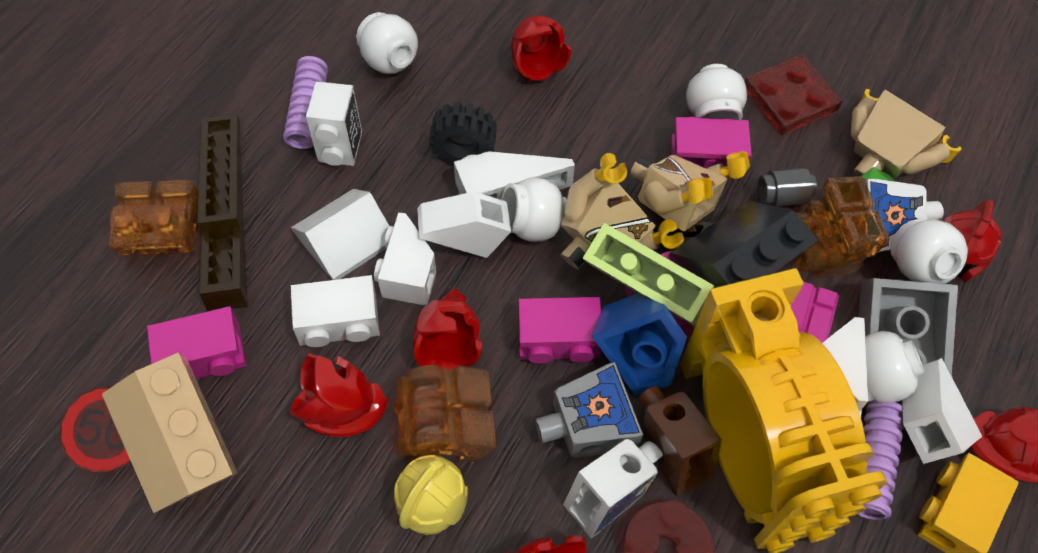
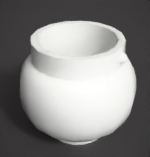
[356,12,418,74]
[686,64,747,120]
[501,178,567,242]
[891,219,968,284]
[865,331,925,403]

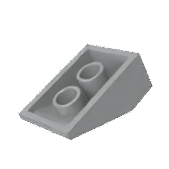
[858,278,958,404]

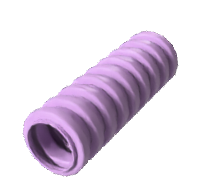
[283,56,328,149]
[857,400,904,520]

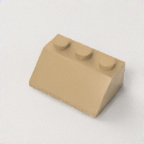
[102,352,238,513]

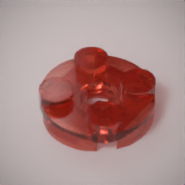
[623,500,715,553]

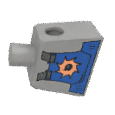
[535,362,643,458]

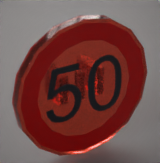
[59,387,131,473]

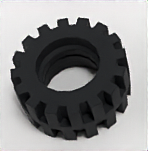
[429,102,497,165]

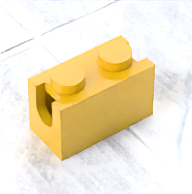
[917,453,1019,553]

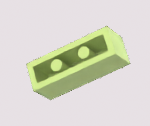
[583,223,715,327]

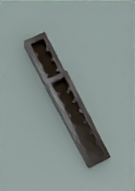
[197,113,248,312]

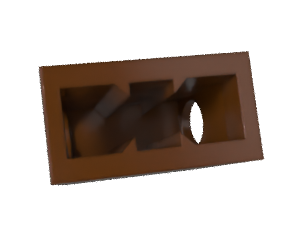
[638,386,722,496]

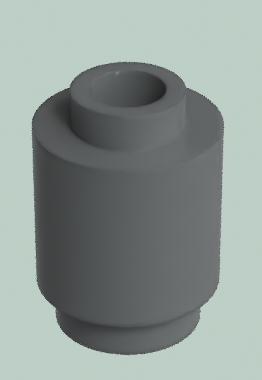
[758,167,817,207]

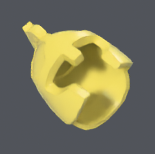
[394,455,468,535]

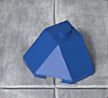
[592,294,687,396]

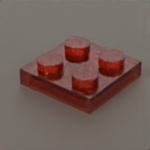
[744,54,843,135]

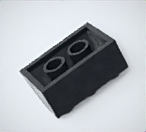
[668,200,819,288]

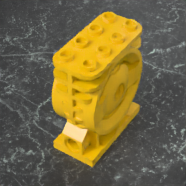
[680,268,887,553]

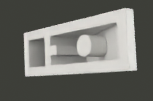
[454,151,575,200]

